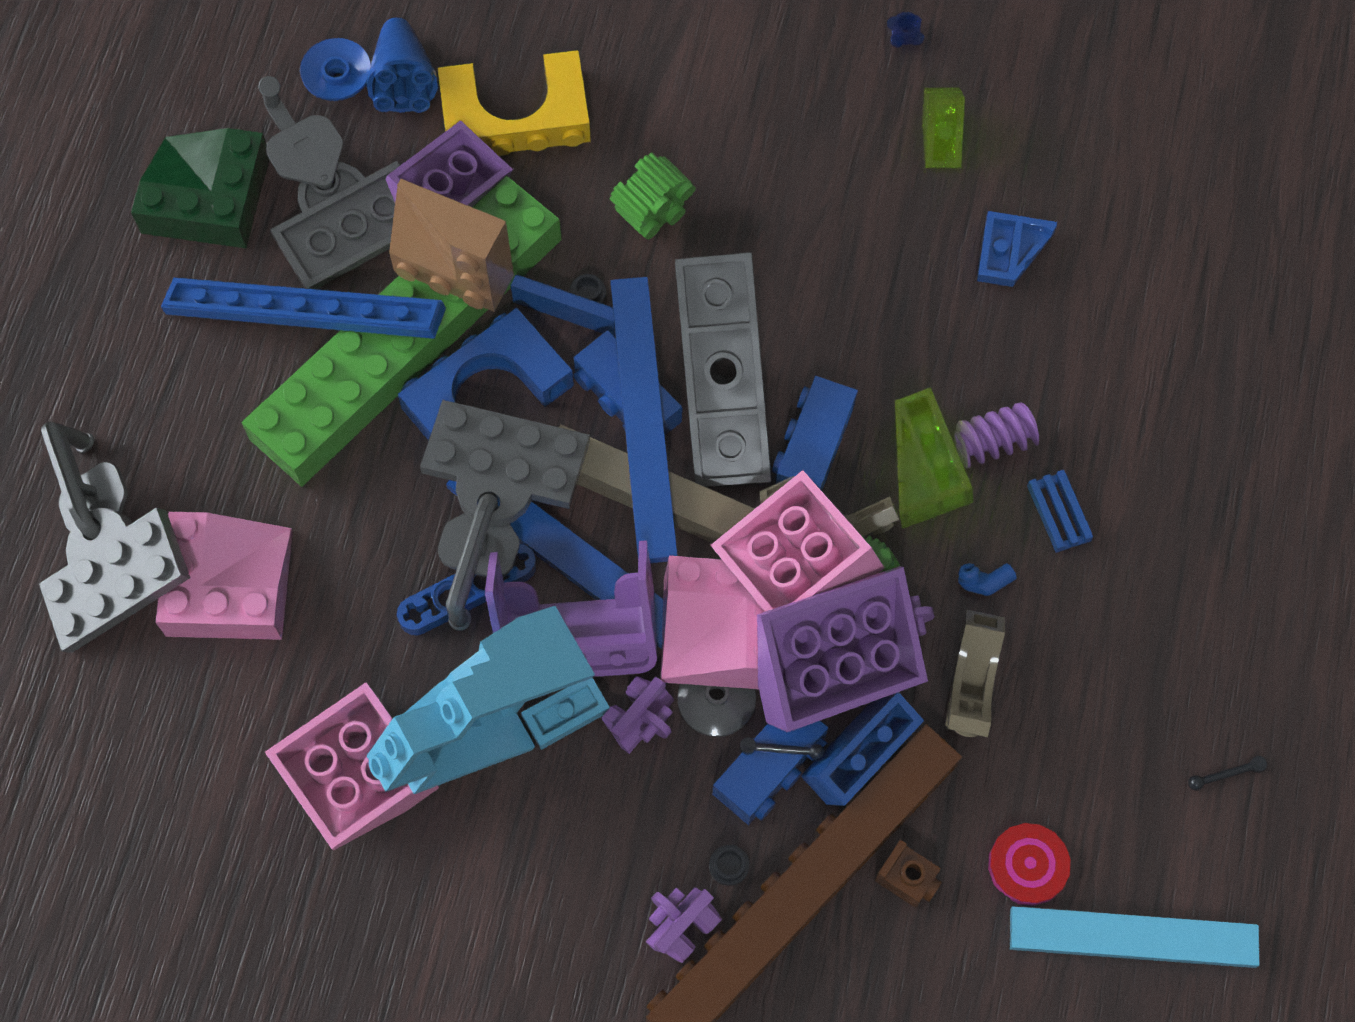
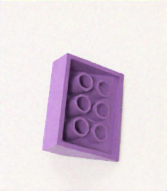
[757,566,928,732]

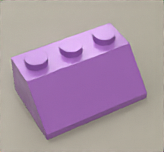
[386,120,513,207]

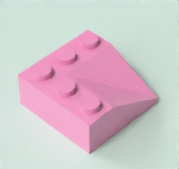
[711,470,885,612]
[155,512,293,640]
[661,556,764,689]
[265,682,439,850]

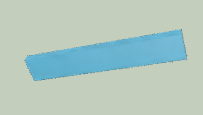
[1010,906,1259,968]

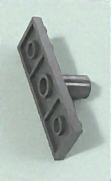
[675,252,772,487]

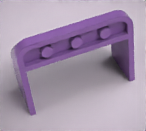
[485,541,657,677]

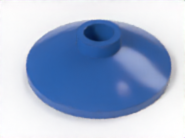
[300,38,371,101]

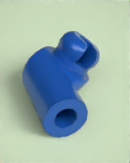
[958,563,1017,596]

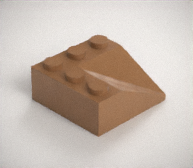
[389,179,514,312]

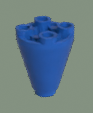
[366,18,438,113]

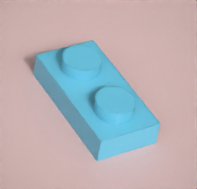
[521,678,610,750]

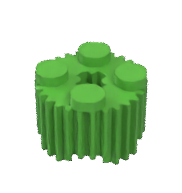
[610,152,696,240]

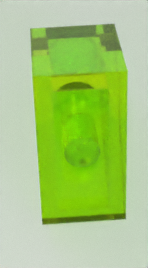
[922,87,965,168]

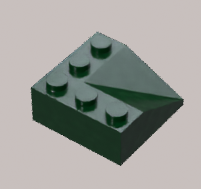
[131,128,269,249]

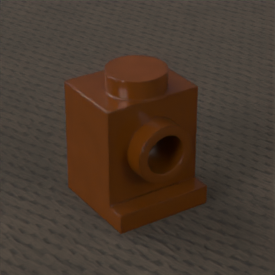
[875,840,942,908]

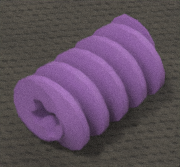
[954,402,1039,468]

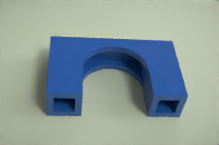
[398,308,574,441]

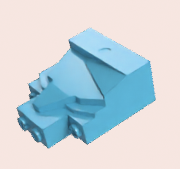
[367,606,595,794]

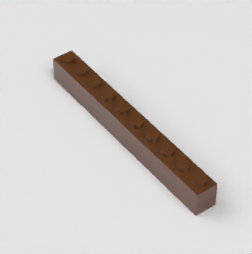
[646,724,962,1022]

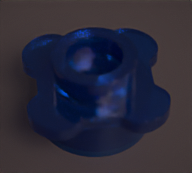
[887,12,924,47]

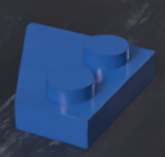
[977,211,1057,287]

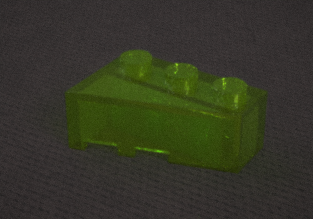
[895,387,973,529]

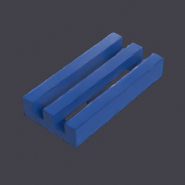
[1027,470,1093,553]

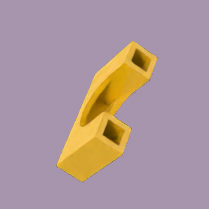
[438,50,591,156]

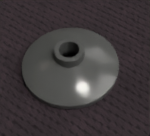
[678,684,756,737]

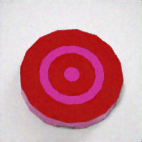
[988,823,1071,906]

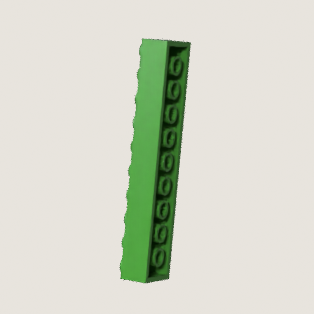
[241,176,561,487]

